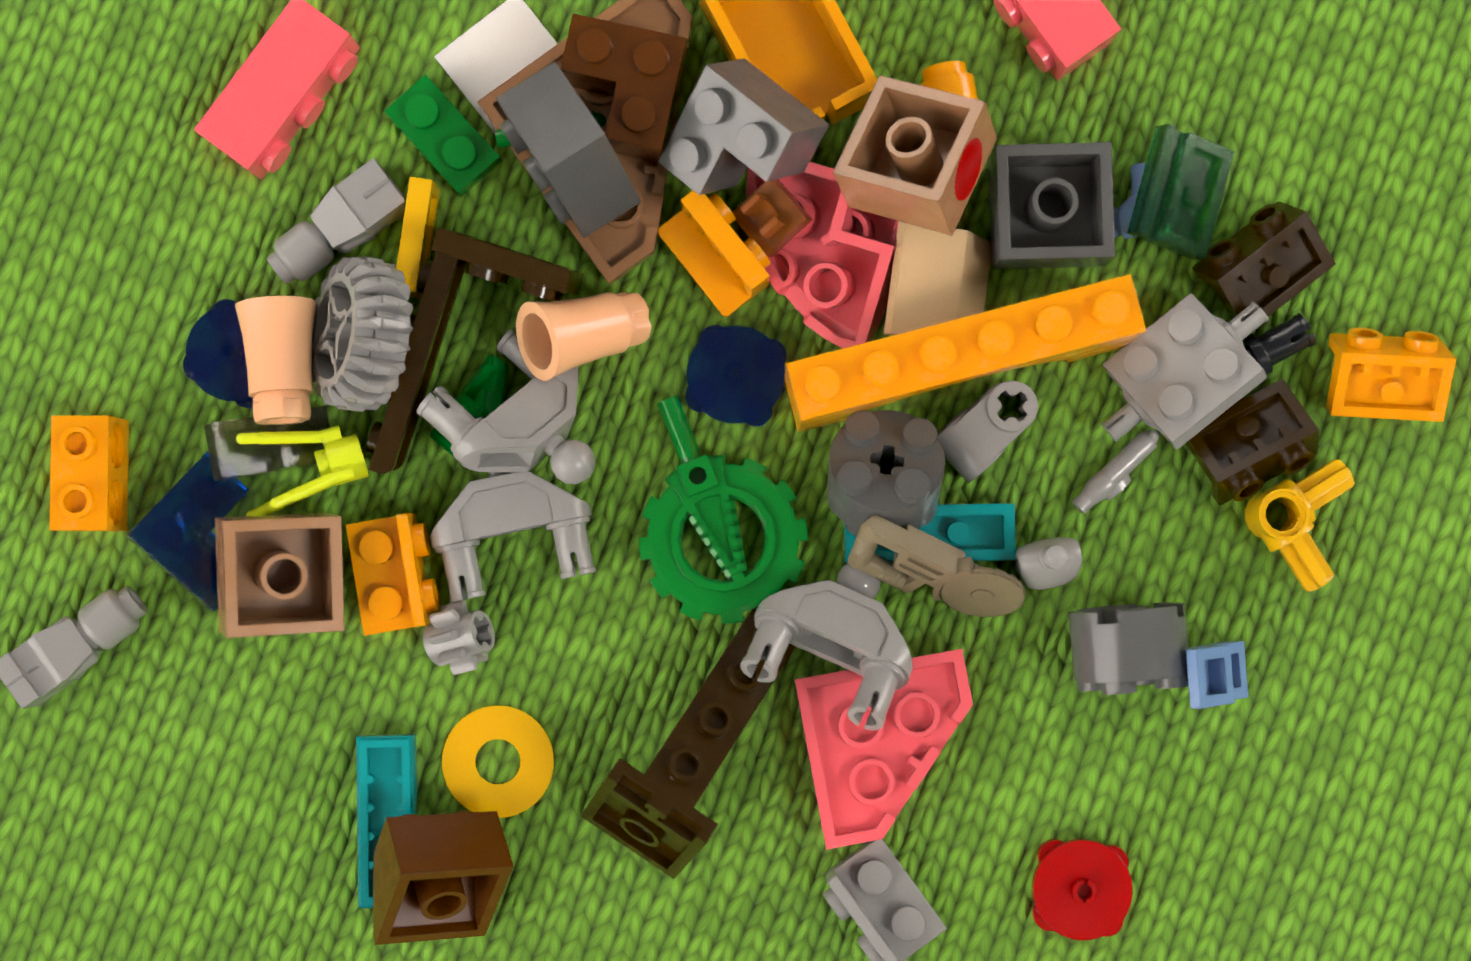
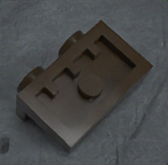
[1192,202,1336,319]
[1186,378,1319,505]

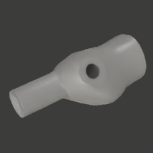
[1012,537,1082,590]

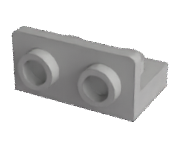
[823,839,947,961]

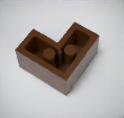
[560,14,688,163]

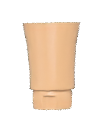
[516,292,651,381]
[235,296,316,425]

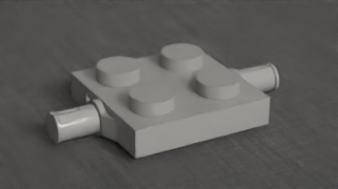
[1101,293,1269,450]

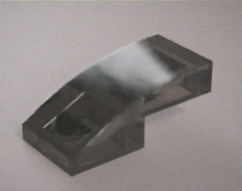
[204,406,330,481]

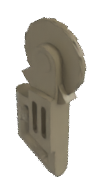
[847,515,1026,617]

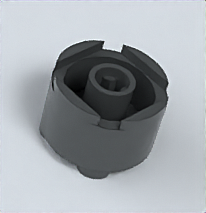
[827,410,945,537]
[1068,602,1189,695]

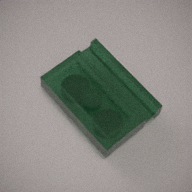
[1127,123,1234,260]

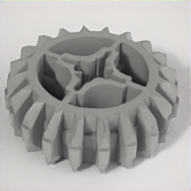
[312,256,413,412]

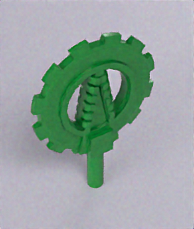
[639,396,808,624]

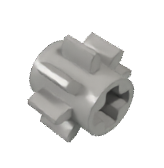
[423,600,495,675]

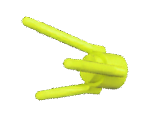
[236,425,369,516]

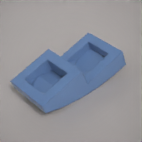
[1186,641,1248,709]

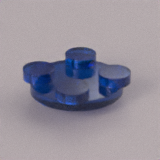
[183,299,253,409]
[685,325,787,427]

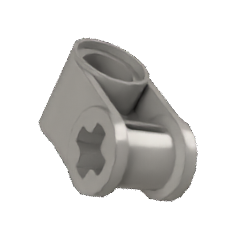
[937,381,1038,483]

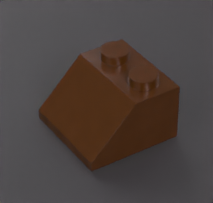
[373,811,514,945]

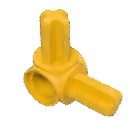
[1245,459,1355,592]

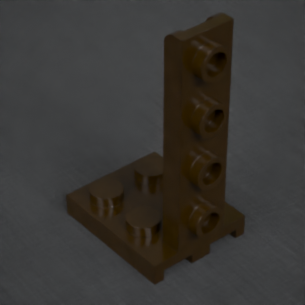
[366,227,585,474]
[581,607,796,879]

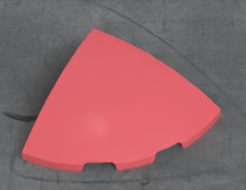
[746,162,899,348]

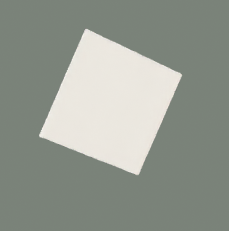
[434,0,557,133]

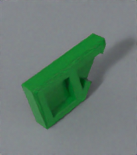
[430,353,508,456]

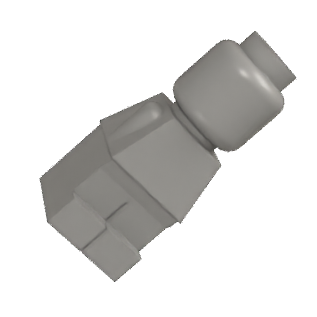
[266,158,406,285]
[0,586,148,709]

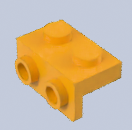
[658,190,771,317]

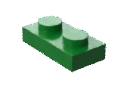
[384,74,502,197]

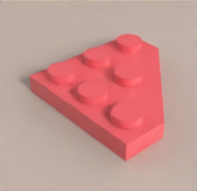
[794,649,973,850]

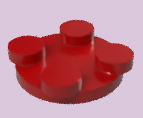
[1032,839,1133,940]

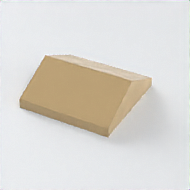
[884,221,991,336]

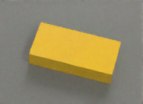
[396,177,440,299]

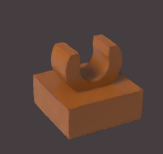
[732,179,813,257]

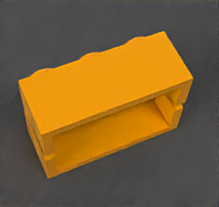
[700,0,877,125]

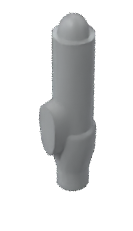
[1071,429,1159,515]

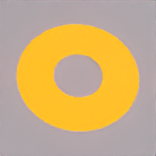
[442,706,554,818]

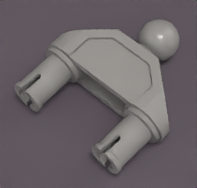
[417,325,595,484]
[430,472,597,603]
[740,563,913,730]

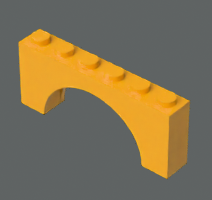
[784,274,1147,433]

